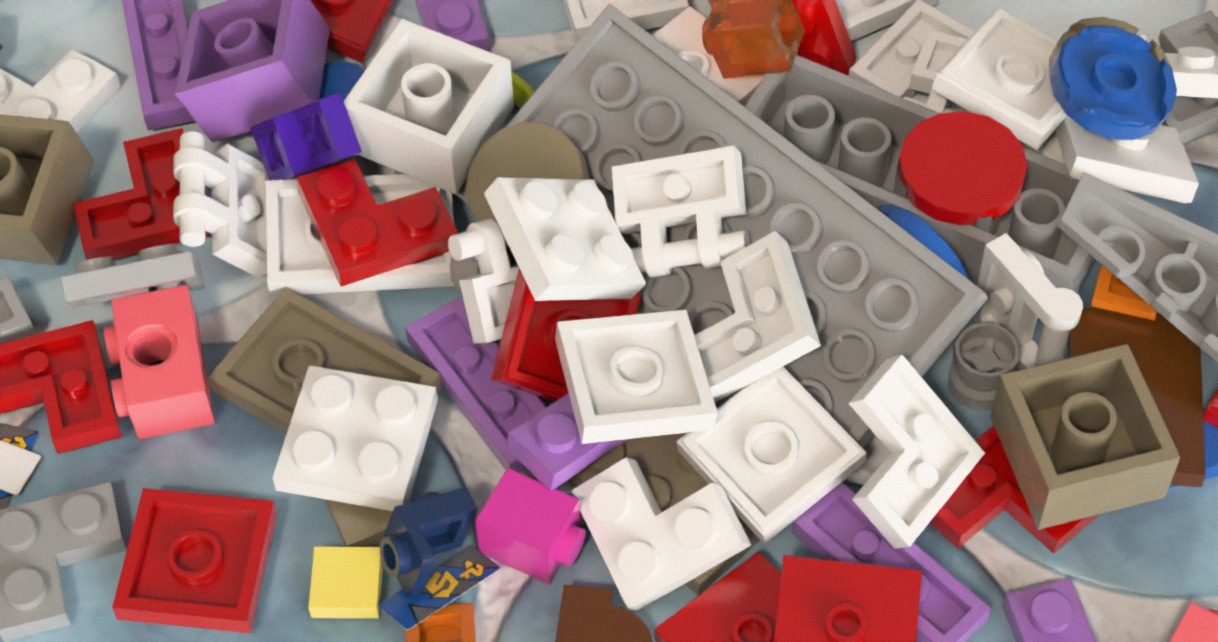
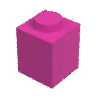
[475,468,586,585]

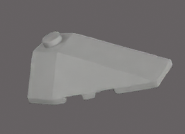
[1057,172,1218,362]

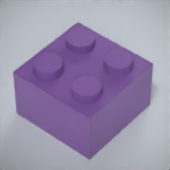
[175,0,330,143]

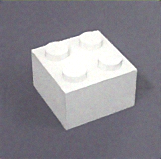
[344,19,514,194]

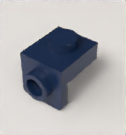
[379,487,478,597]

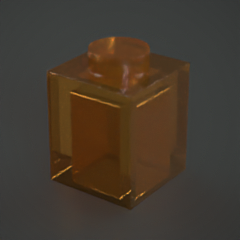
[702,0,805,79]

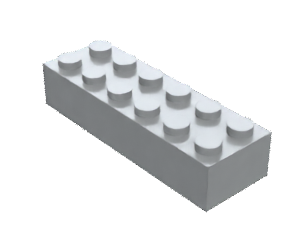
[745,49,1123,294]

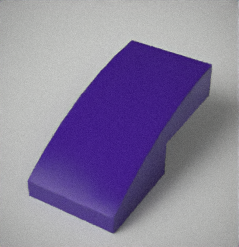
[250,93,362,180]

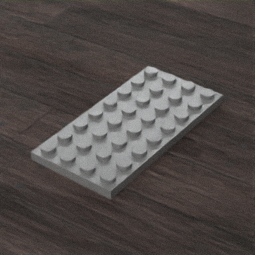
[456,3,988,448]

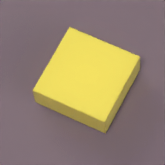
[308,547,383,619]

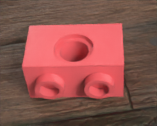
[104,285,215,440]

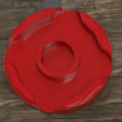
[897,111,1028,226]

